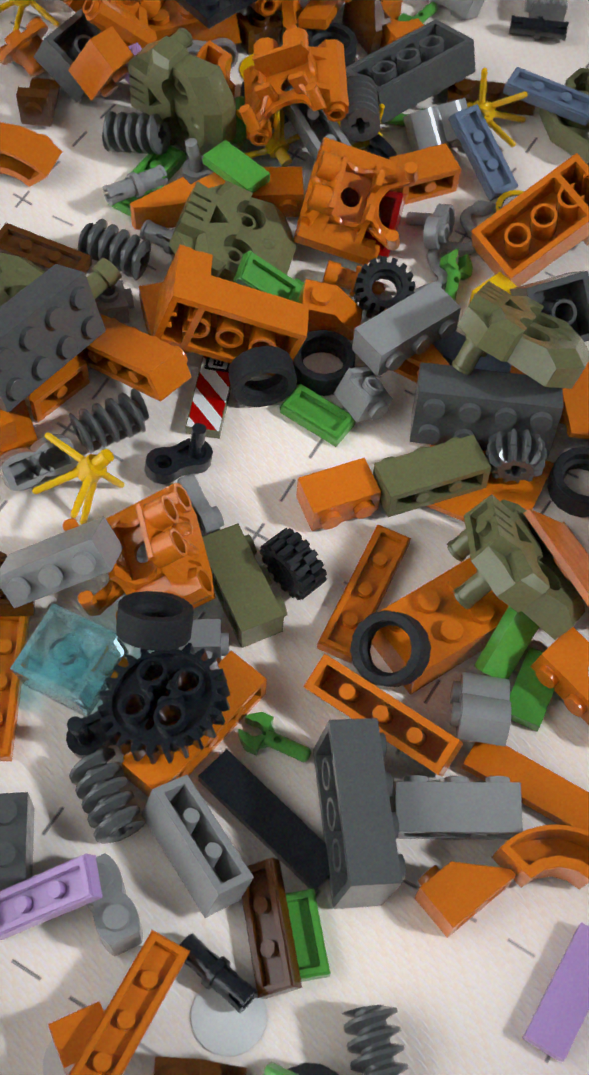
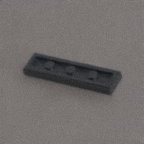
[198,749,330,892]

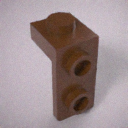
[16,77,61,127]

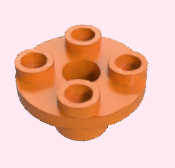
[0,16,48,76]

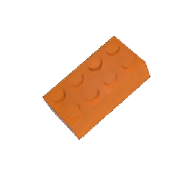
[371,557,509,695]

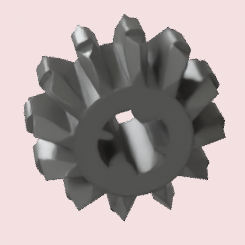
[485,428,547,483]

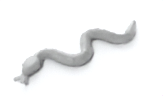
[414,200,496,292]

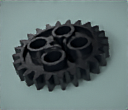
[97,643,231,764]

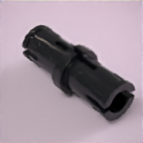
[509,15,569,41]
[180,933,258,1013]

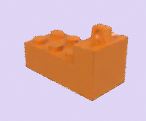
[471,153,589,287]
[153,244,309,376]

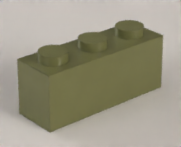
[373,435,491,517]
[202,523,287,648]

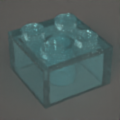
[10,603,129,717]

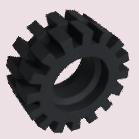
[353,257,416,319]
[260,528,327,600]

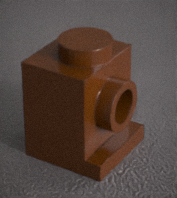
[236,12,282,55]

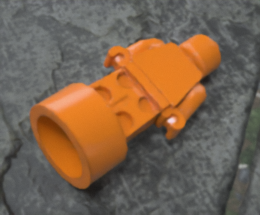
[322,260,386,297]

